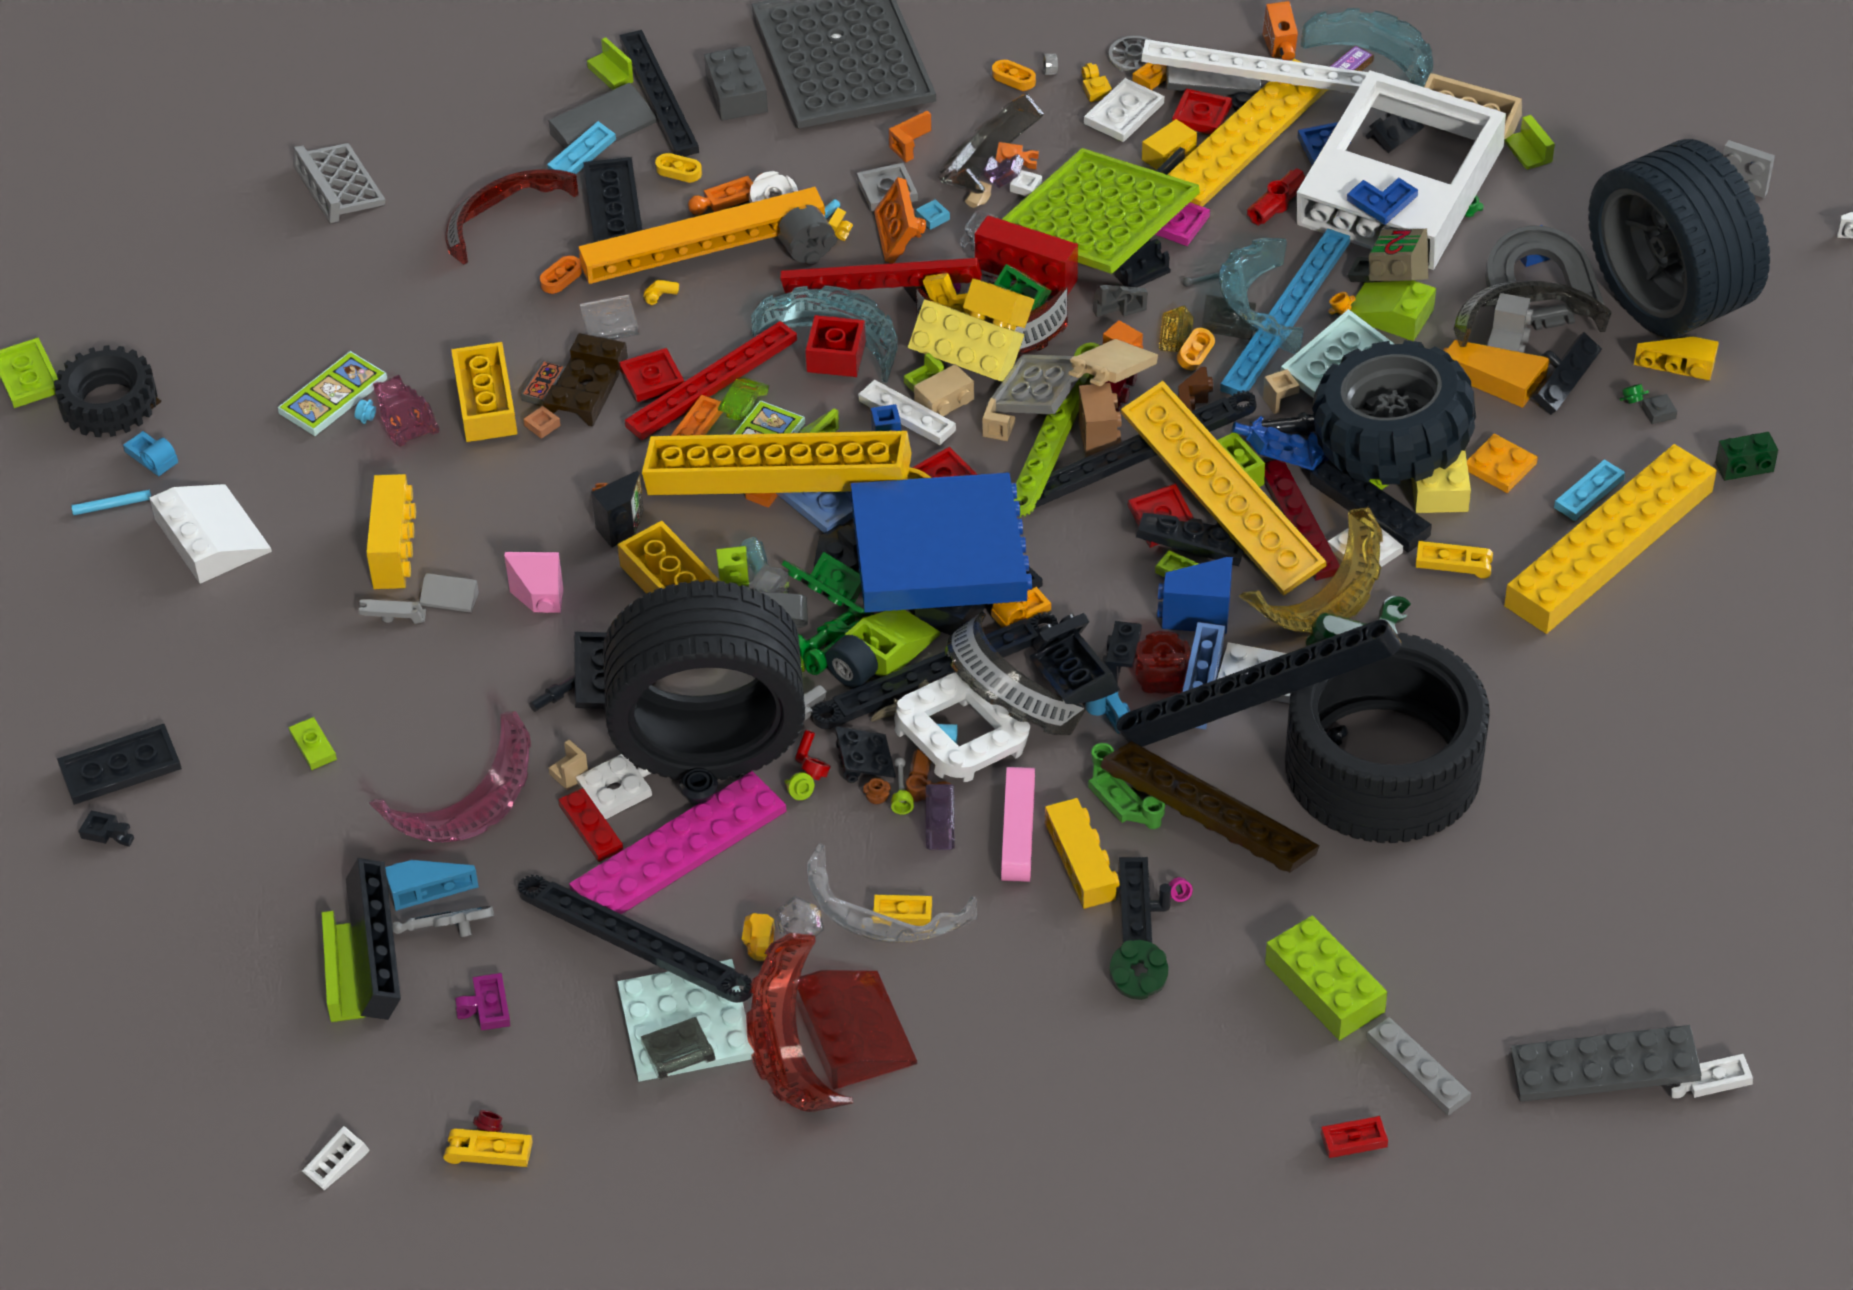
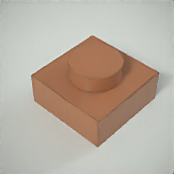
[523,406,561,439]

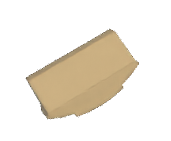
[965,180,992,208]

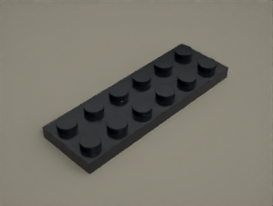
[583,157,642,242]

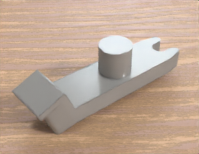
[359,599,426,624]

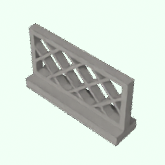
[294,143,385,223]

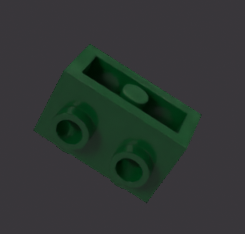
[1715,432,1778,481]

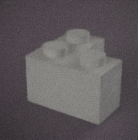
[1487,293,1533,353]

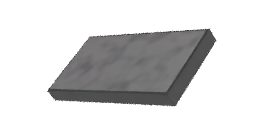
[1166,65,1262,96]

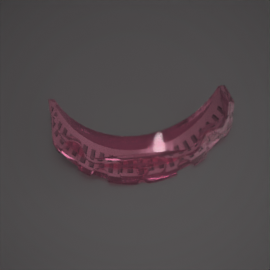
[369,711,531,843]

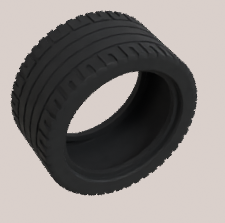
[603,580,805,780]
[1285,632,1490,843]

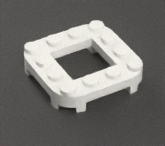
[894,669,1030,782]

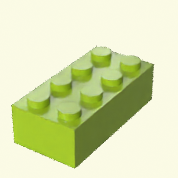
[1265,915,1387,1041]

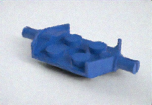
[1231,416,1329,471]

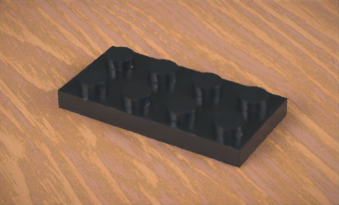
[57,724,182,805]

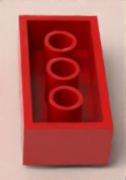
[974,215,1078,298]

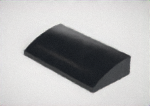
[1029,630,1120,704]

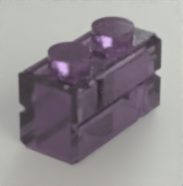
[926,784,955,850]

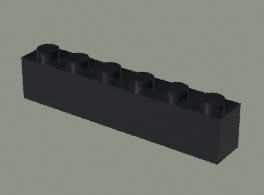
[346,858,401,1020]

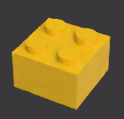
[963,279,1035,330]

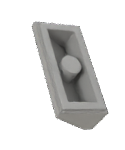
[419,573,479,613]

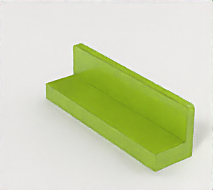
[322,911,365,1022]

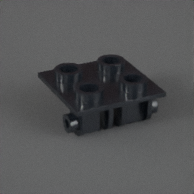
[835,727,896,783]

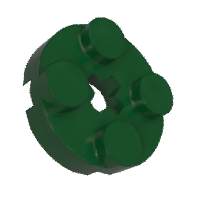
[1110,940,1169,1000]

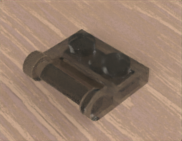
[640,1017,716,1080]

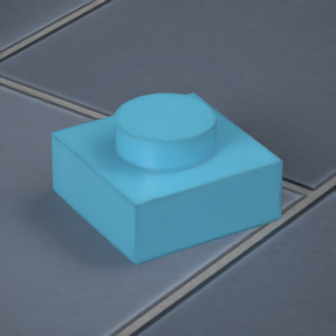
[915,199,950,230]

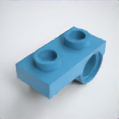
[123,431,178,477]
[1085,692,1130,734]

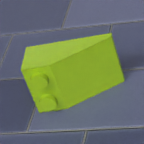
[1350,280,1436,341]

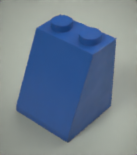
[1157,557,1233,634]

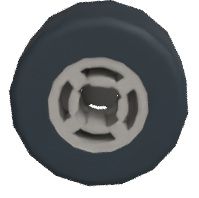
[825,635,878,688]

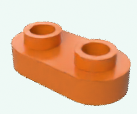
[540,256,582,294]

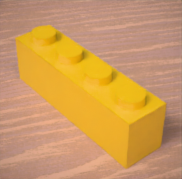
[1045,798,1120,909]

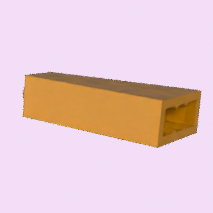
[1443,340,1549,408]

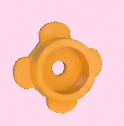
[1328,292,1356,315]

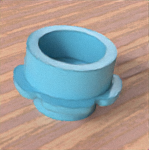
[355,399,376,424]

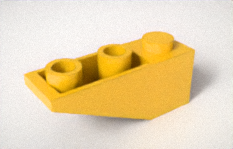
[1634,337,1719,381]

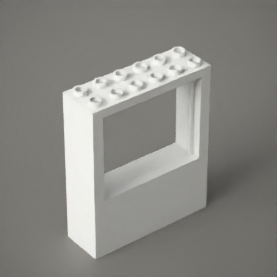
[1297,70,1506,270]

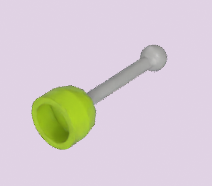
[891,757,914,815]

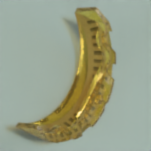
[1239,507,1383,633]

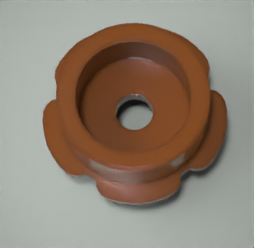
[863,778,891,804]

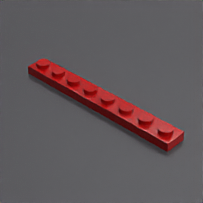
[780,258,982,294]
[625,321,797,440]

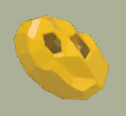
[741,913,775,961]

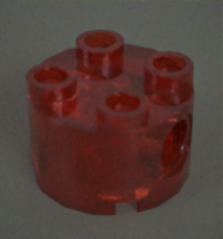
[1135,631,1191,694]

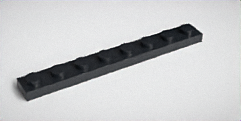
[619,30,699,157]

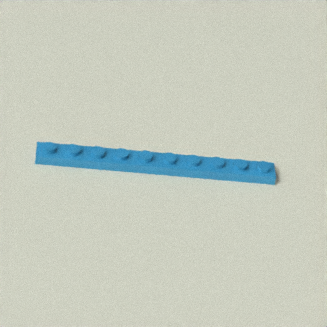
[1220,229,1350,395]

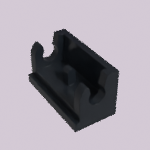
[1115,239,1171,287]

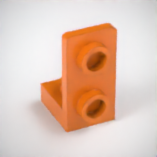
[889,111,931,162]

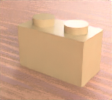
[914,364,974,416]

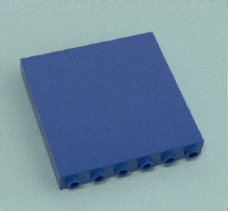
[851,473,1032,612]

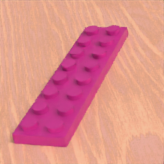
[569,771,787,914]

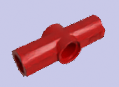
[1247,168,1306,226]

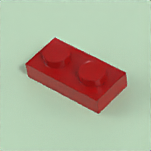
[1321,1116,1388,1158]

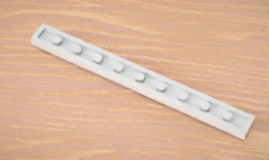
[1141,39,1368,94]

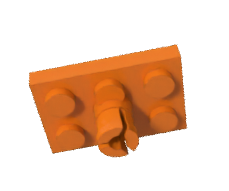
[874,177,926,263]

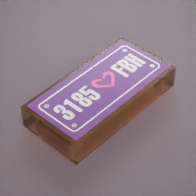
[1329,45,1374,71]

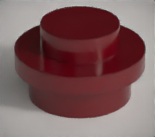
[473,1110,503,1132]

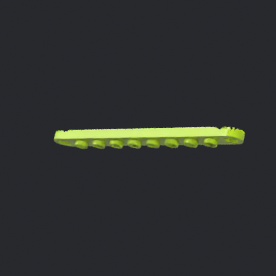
[1014,343,1100,517]

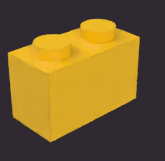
[1142,119,1197,170]

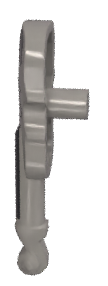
[392,906,494,937]

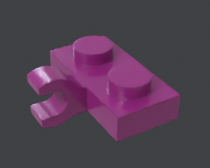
[455,973,510,1031]

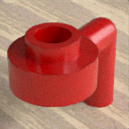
[795,730,831,780]

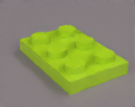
[0,337,58,408]

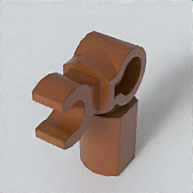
[905,749,951,805]

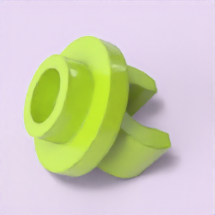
[784,772,815,800]

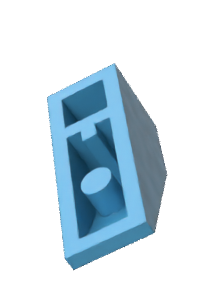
[385,860,479,911]

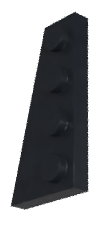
[1136,513,1243,567]

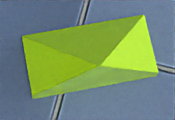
[799,408,839,433]

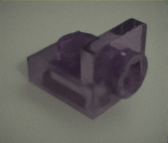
[982,154,1024,188]

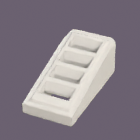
[302,1126,370,1190]

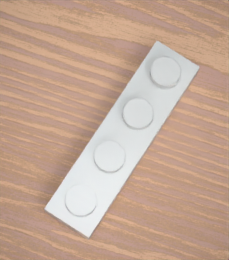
[859,380,956,445]

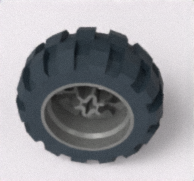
[1312,340,1476,485]

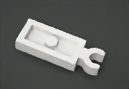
[1667,1054,1753,1098]

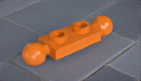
[688,173,762,215]

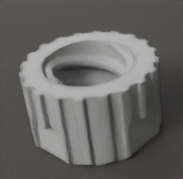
[1043,54,1058,75]

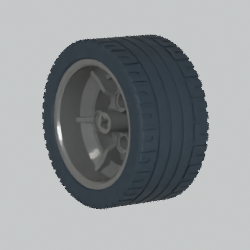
[1588,139,1770,337]

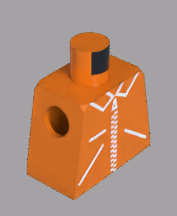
[1262,1,1298,61]

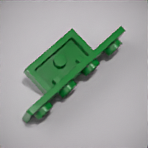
[781,552,874,619]

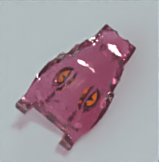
[373,375,439,447]

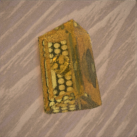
[1159,305,1194,352]

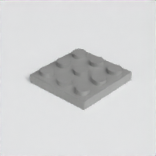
[987,355,1079,414]

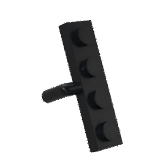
[1532,332,1602,415]
[1119,857,1171,943]

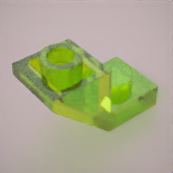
[718,378,769,420]

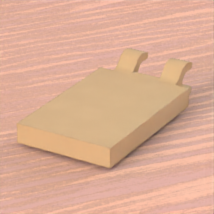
[1068,339,1158,386]

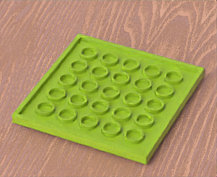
[1002,148,1200,274]

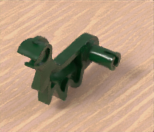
[1306,596,1411,646]

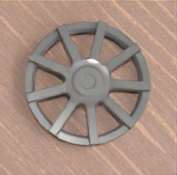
[1108,36,1151,72]

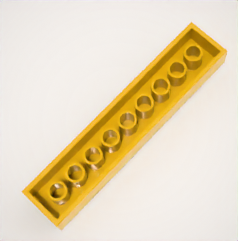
[642,431,912,495]
[1504,444,1717,634]

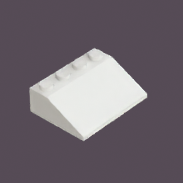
[150,484,272,584]

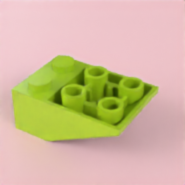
[845,610,940,678]

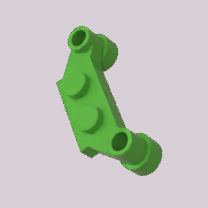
[1088,743,1165,829]

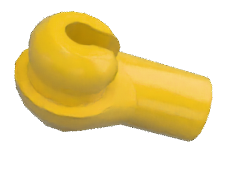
[643,280,679,305]

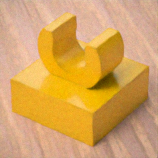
[829,208,853,241]

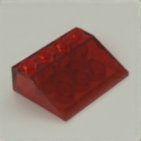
[793,970,917,1090]

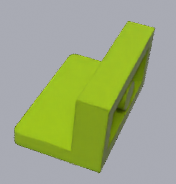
[587,37,634,90]
[1504,115,1555,170]

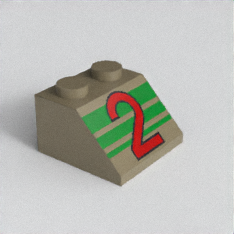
[1369,228,1428,281]

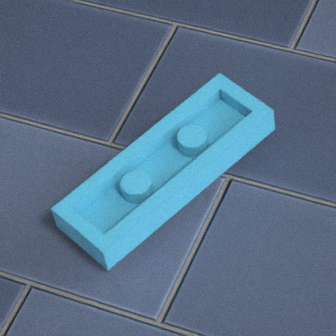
[547,121,616,183]
[1554,459,1625,521]

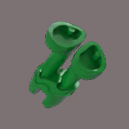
[798,611,860,675]

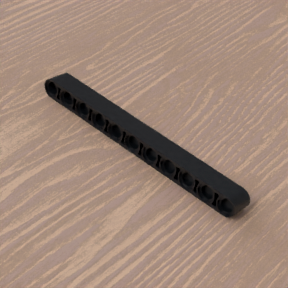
[1116,619,1402,747]

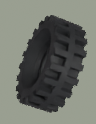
[54,345,158,438]

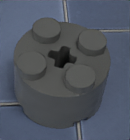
[778,205,837,265]

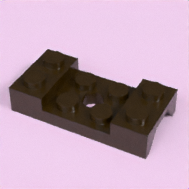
[543,333,628,426]

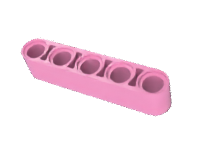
[1001,767,1035,882]

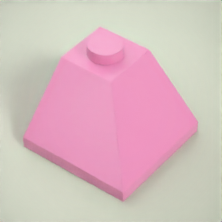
[504,552,564,613]

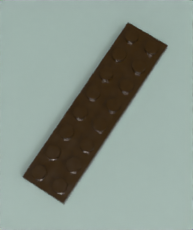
[1100,741,1320,873]

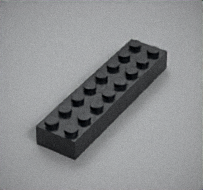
[1310,460,1432,553]

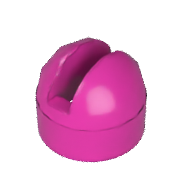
[1169,877,1193,902]

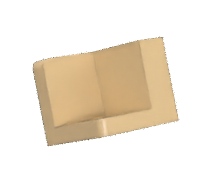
[1263,369,1300,414]
[982,398,1015,441]
[549,740,588,790]

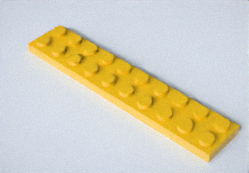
[1167,59,1328,207]
[1121,381,1326,596]

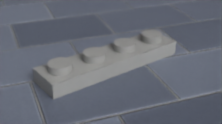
[1367,1017,1471,1116]

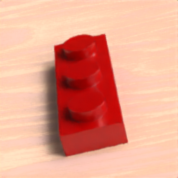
[558,788,623,862]

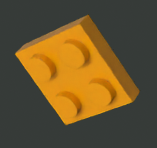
[1467,433,1538,493]

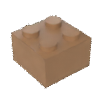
[1079,383,1122,458]

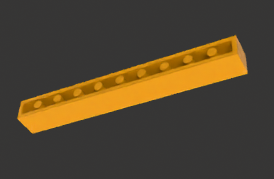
[578,187,825,284]

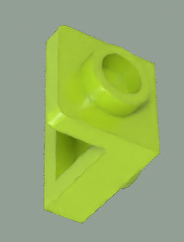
[904,353,945,392]

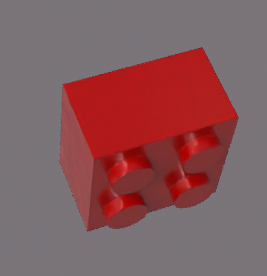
[805,315,866,377]

